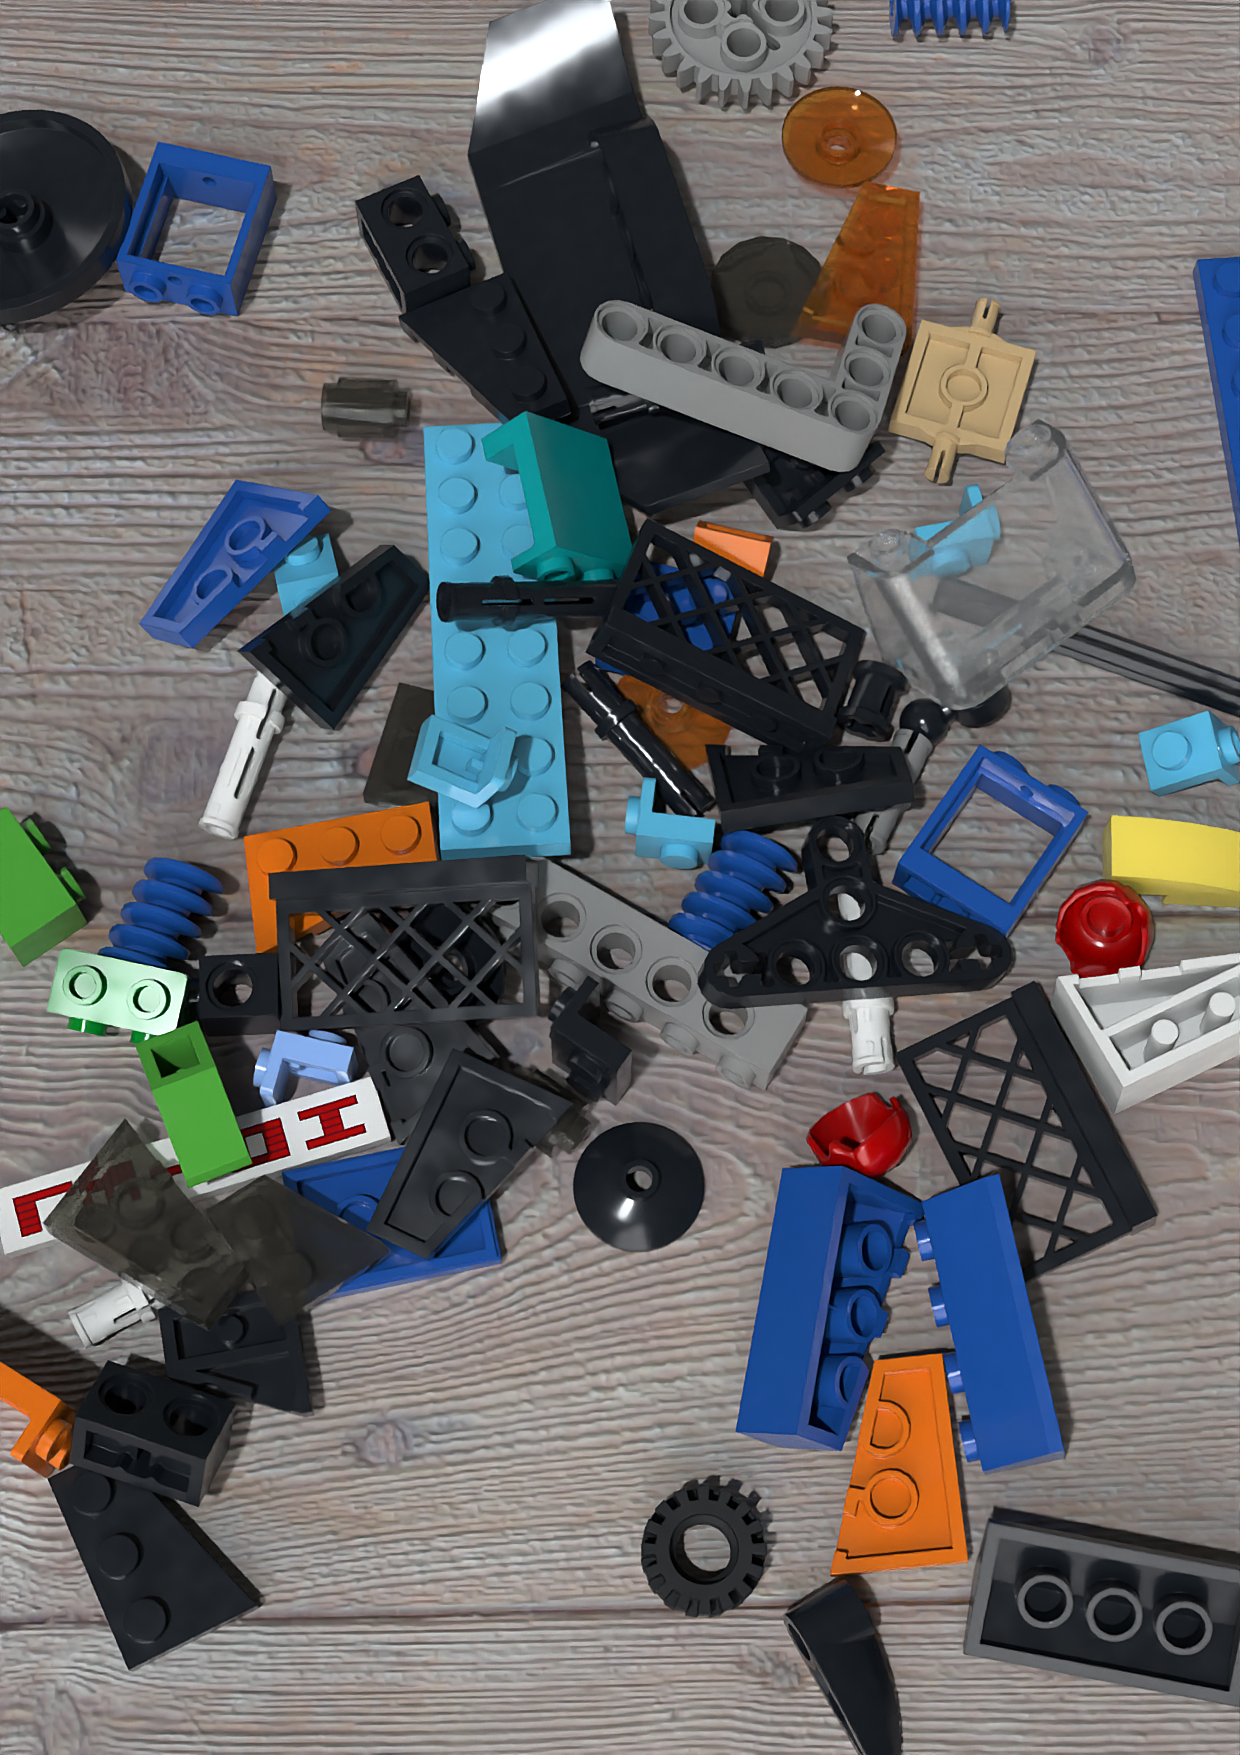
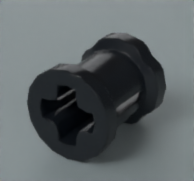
[836,660,908,741]

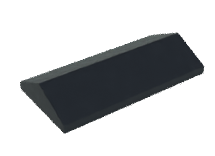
[963,1518,1240,1707]

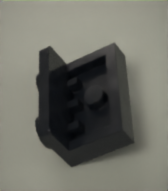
[743,441,886,529]
[548,976,632,1106]

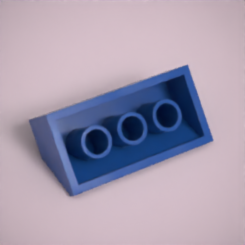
[913,1174,1065,1475]

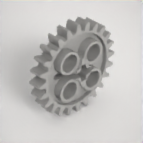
[648,0,833,109]

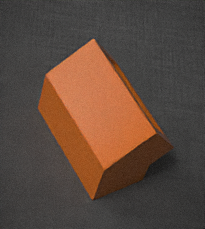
[693,520,774,594]

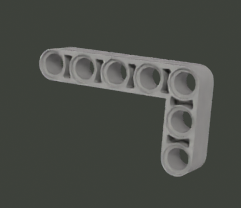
[580,300,906,472]

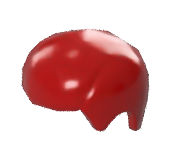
[1055,879,1154,978]
[806,1092,912,1180]

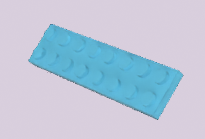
[423,423,571,860]

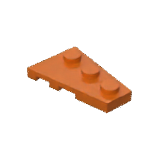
[243,801,441,953]
[830,1353,968,1578]

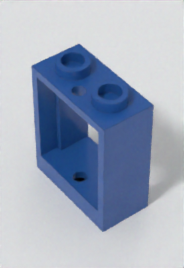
[116,142,277,317]
[892,744,1088,939]

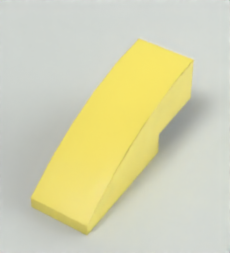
[1102,815,1240,908]

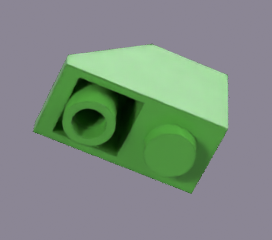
[0,806,88,967]
[135,1021,252,1188]

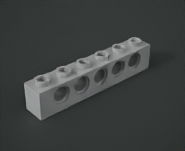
[457,856,808,1091]

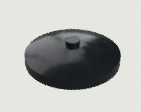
[0,110,133,324]

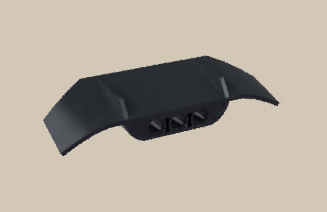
[467,0,770,515]

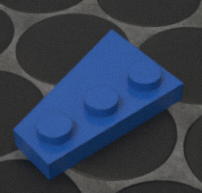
[139,479,331,648]

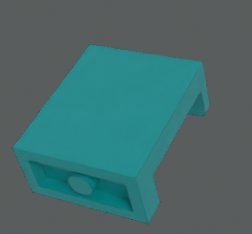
[481,411,632,581]

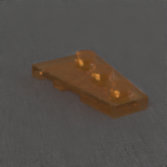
[790,181,920,357]

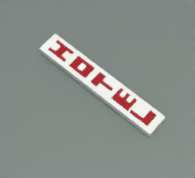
[0,1076,392,1259]

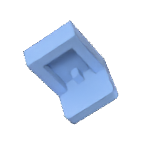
[253,1030,359,1108]

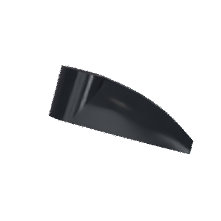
[782,1578,901,1755]

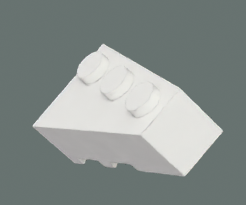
[1049,953,1240,1115]

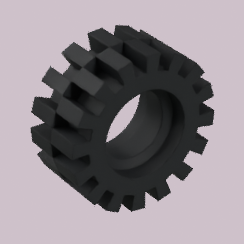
[641,1485,767,1618]

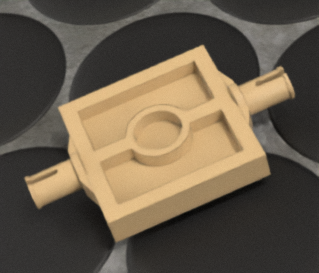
[888,297,1037,483]

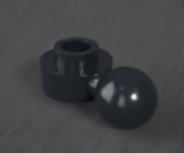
[899,661,1009,746]

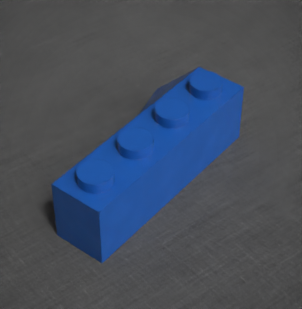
[735,1166,924,1451]

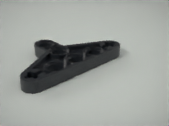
[697,815,1012,1009]

